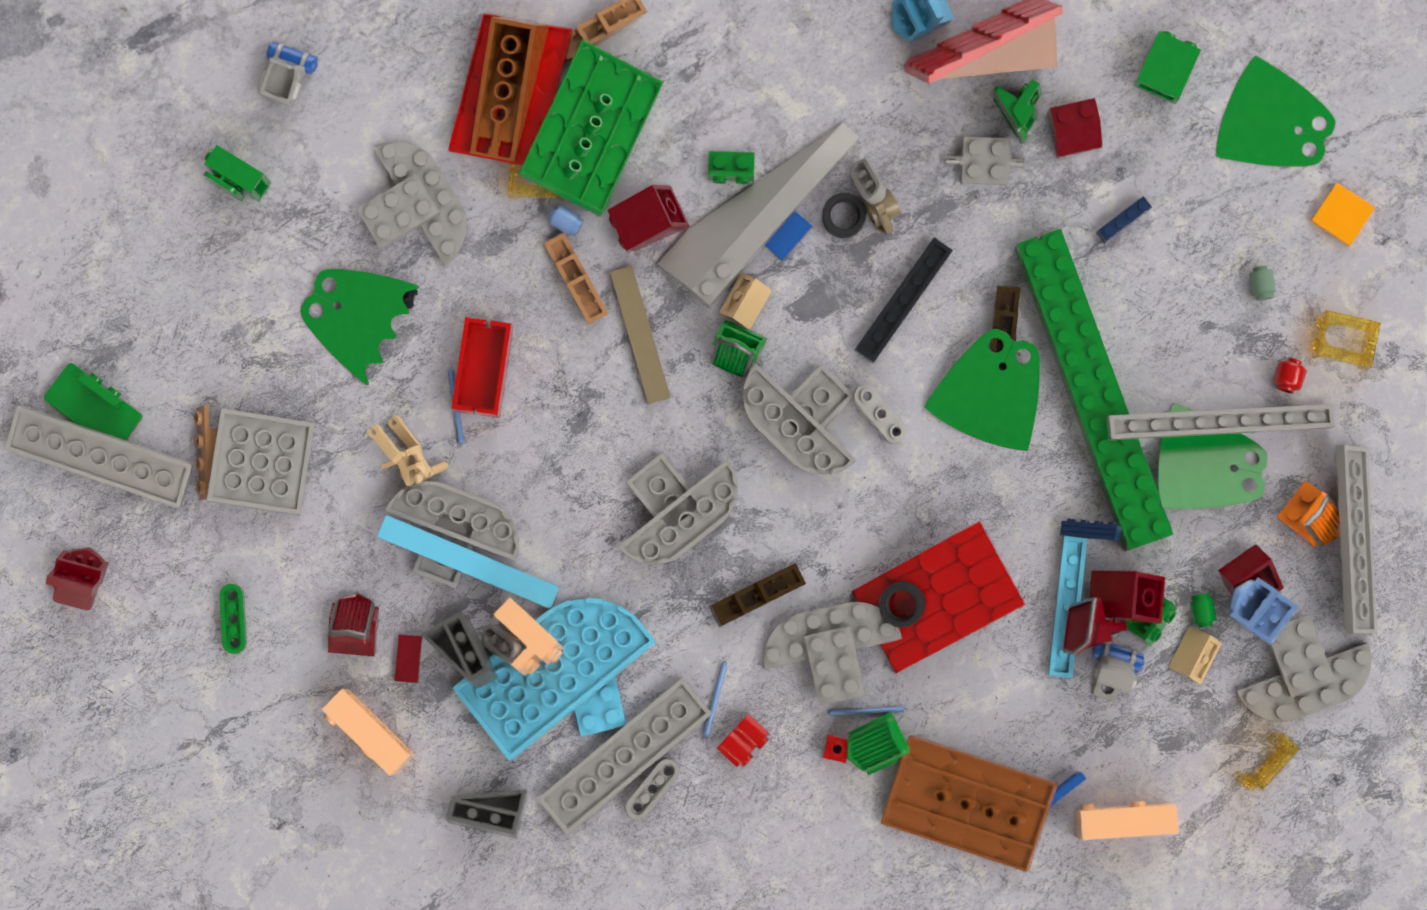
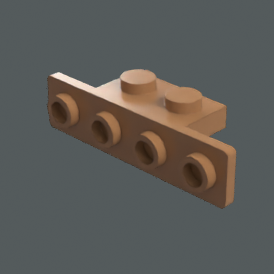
[194,405,218,500]

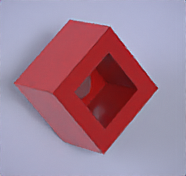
[822,735,848,763]

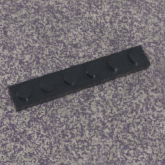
[854,237,953,364]

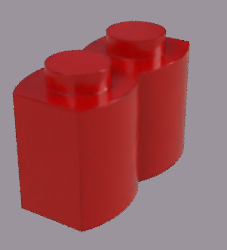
[716,713,769,767]

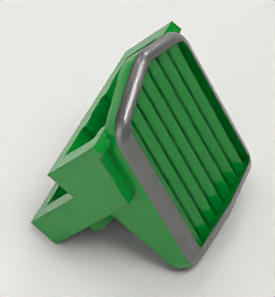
[993,79,1042,144]
[711,320,768,378]

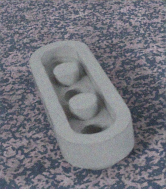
[851,159,886,205]
[852,385,906,444]
[482,624,524,663]
[626,759,680,820]

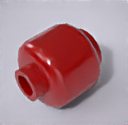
[1273,358,1307,394]

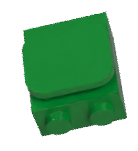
[1133,31,1201,104]
[203,144,271,202]

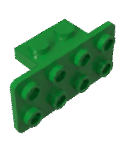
[44,363,143,440]

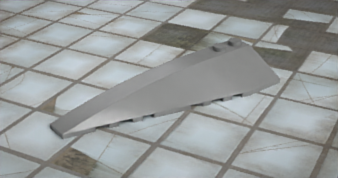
[657,123,860,309]

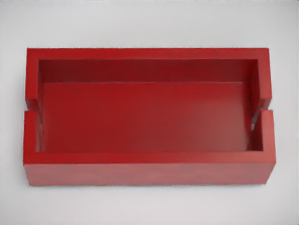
[451,317,514,418]

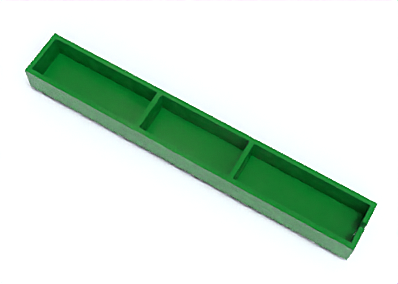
[1014,228,1174,552]

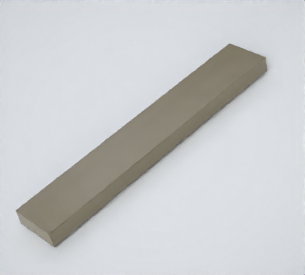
[610,266,671,404]

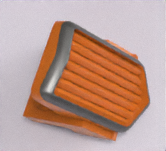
[1277,481,1340,548]

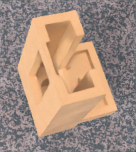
[494,597,564,676]

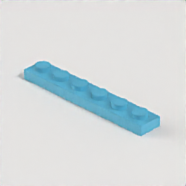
[1048,536,1088,678]

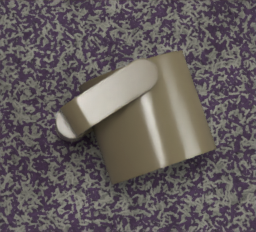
[863,188,901,235]

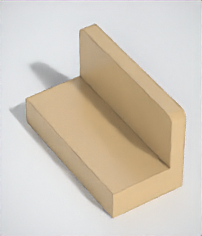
[719,273,772,330]
[1169,627,1222,685]

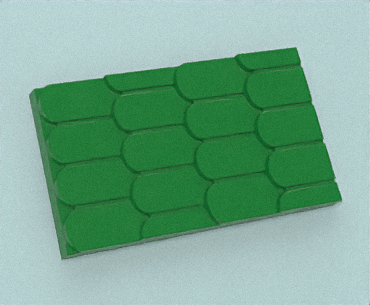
[518,39,664,217]

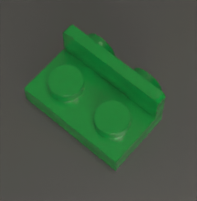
[708,151,755,185]
[1126,598,1177,646]

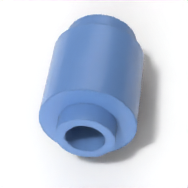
[548,205,584,236]

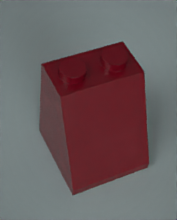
[607,185,690,252]
[1089,570,1166,624]

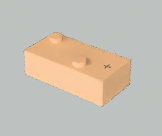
[322,689,415,776]
[1074,801,1178,840]

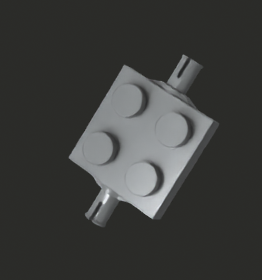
[946,137,1025,185]

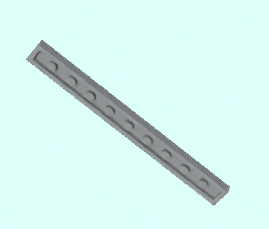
[1106,404,1335,440]

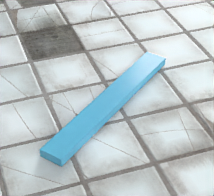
[377,515,559,609]

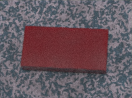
[395,634,423,683]

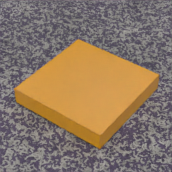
[1310,183,1375,247]

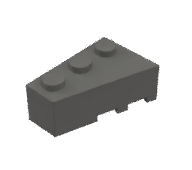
[420,611,498,689]
[446,789,528,839]

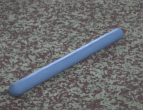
[448,368,464,444]
[704,662,727,738]
[828,706,906,716]

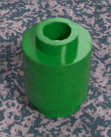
[1190,593,1217,628]

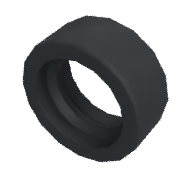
[822,193,866,238]
[879,581,926,628]

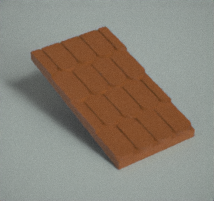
[880,735,1058,872]

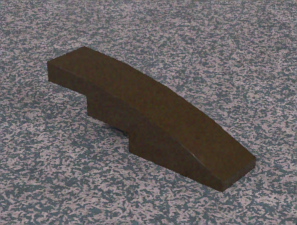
[990,285,1021,371]
[709,563,806,627]

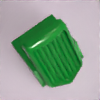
[847,712,910,775]

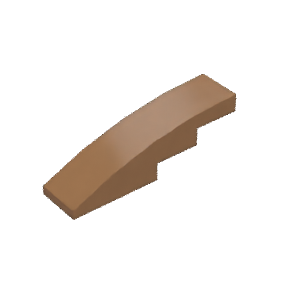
[566,0,647,62]
[544,233,609,325]

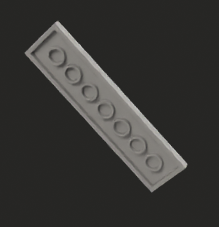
[5,405,194,509]
[1335,445,1377,634]
[538,678,712,835]

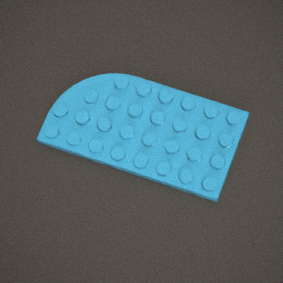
[452,598,657,762]

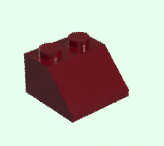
[1047,98,1103,158]
[1218,544,1284,595]

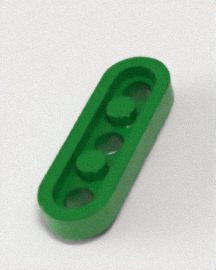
[219,584,247,654]

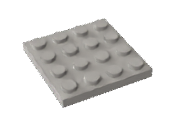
[206,408,314,515]

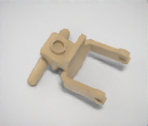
[367,415,449,486]

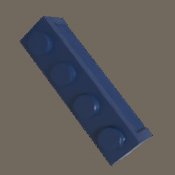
[1096,196,1152,244]
[1060,518,1122,541]

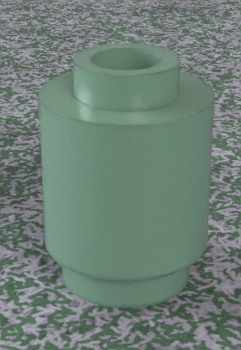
[1249,266,1276,301]

